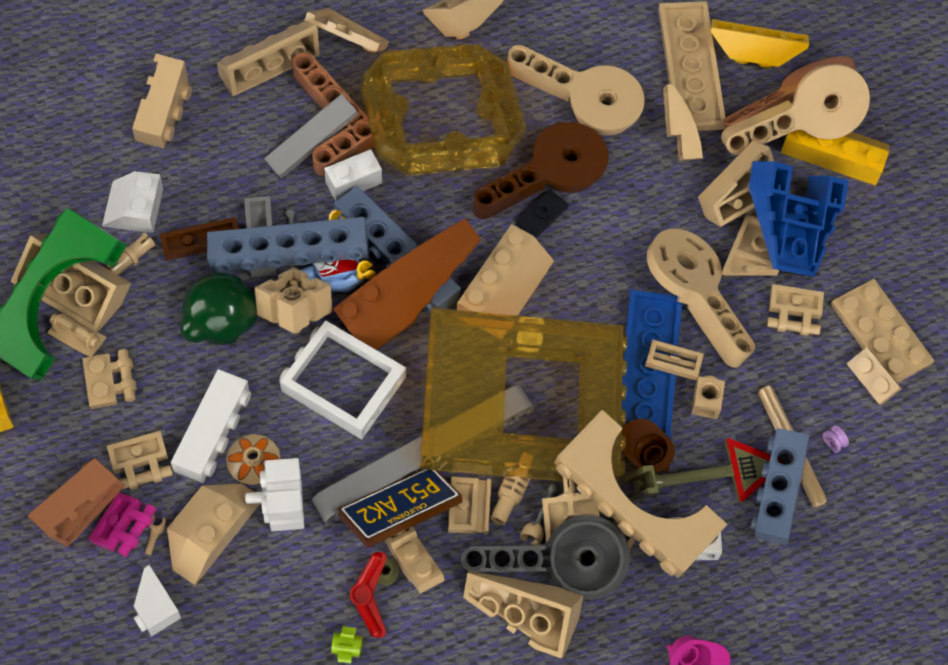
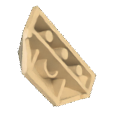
[167,483,261,586]

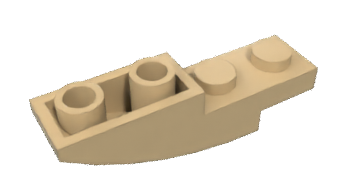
[384,526,445,593]

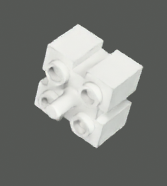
[245,458,304,531]

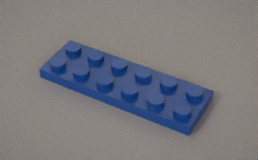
[616,290,682,438]

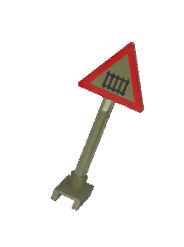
[625,438,785,503]

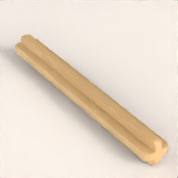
[758,386,827,507]

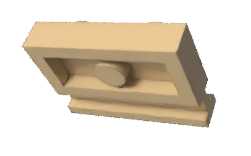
[448,477,491,535]

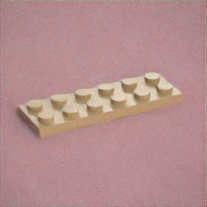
[658,1,726,131]

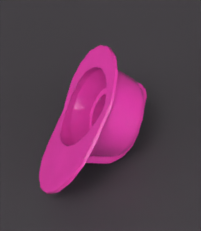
[667,635,731,665]

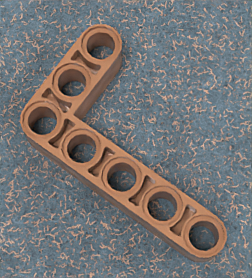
[292,52,376,177]

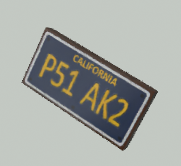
[338,465,462,548]

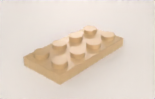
[830,279,934,383]

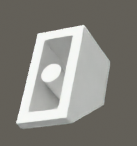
[133,565,181,637]

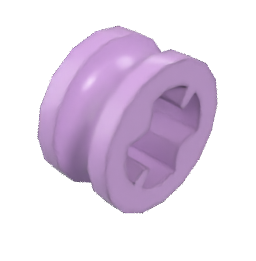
[823,425,849,453]

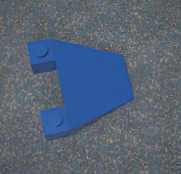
[749,161,849,277]

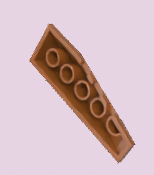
[333,218,481,351]

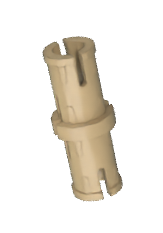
[105,233,155,275]

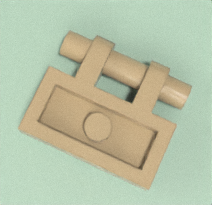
[767,284,824,336]
[82,349,137,409]
[107,431,173,490]

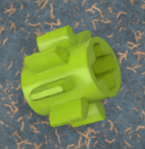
[331,626,363,663]

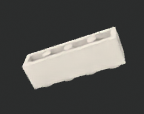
[171,369,251,483]

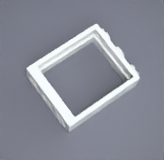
[279,320,406,440]

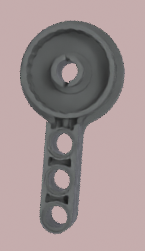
[461,515,630,600]

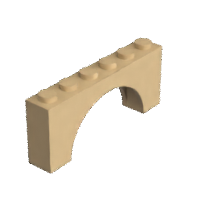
[554,410,727,578]

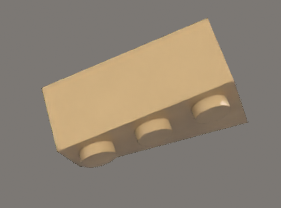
[698,140,774,227]

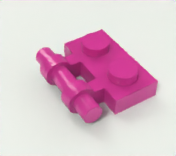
[88,493,157,557]

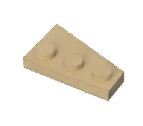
[304,8,389,53]

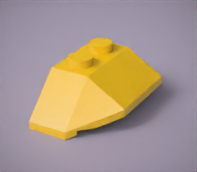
[711,19,809,68]

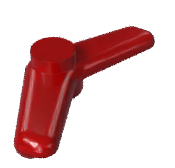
[350,552,387,638]

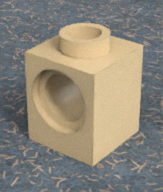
[691,376,725,419]

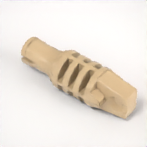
[490,452,533,526]

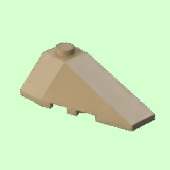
[423,0,504,40]
[463,571,583,659]

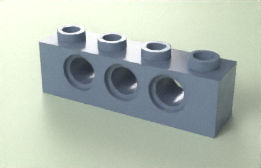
[751,428,810,546]

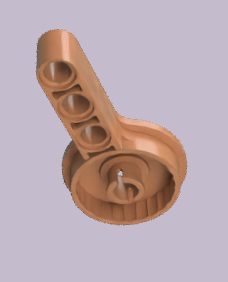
[722,56,856,144]

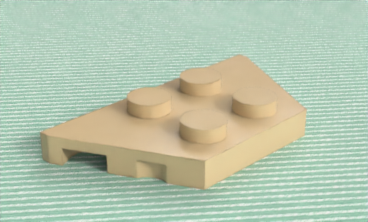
[722,208,779,276]

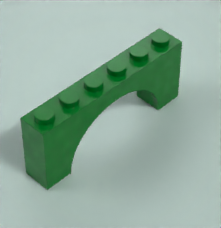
[0,208,127,381]

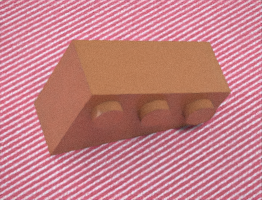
[27,458,125,547]

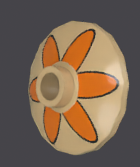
[226,434,281,485]

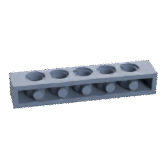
[334,186,461,317]
[207,217,369,273]

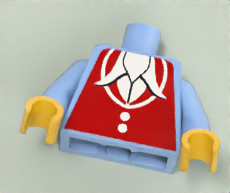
[301,210,376,293]

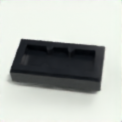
[516,189,569,238]

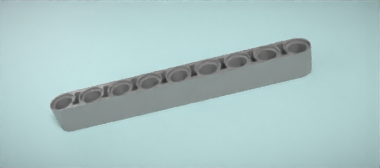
[312,385,534,524]

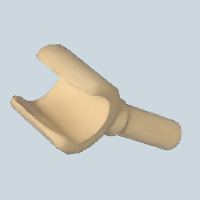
[144,515,166,556]

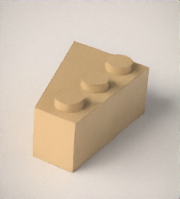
[132,54,192,148]

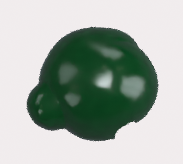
[180,272,258,345]

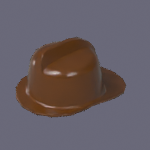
[619,419,675,474]

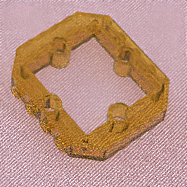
[360,44,527,176]

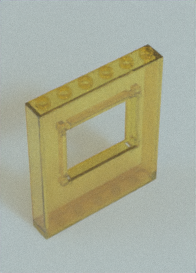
[419,308,627,482]

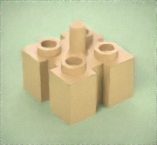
[255,267,332,334]

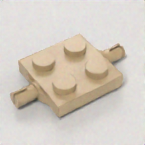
[542,477,600,563]

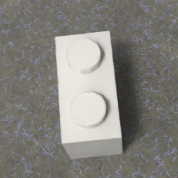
[324,149,382,201]

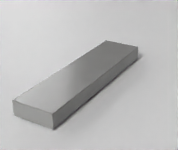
[264,94,358,178]

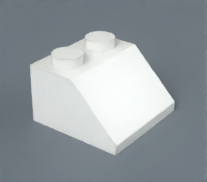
[102,171,163,233]

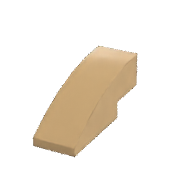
[663,84,703,161]

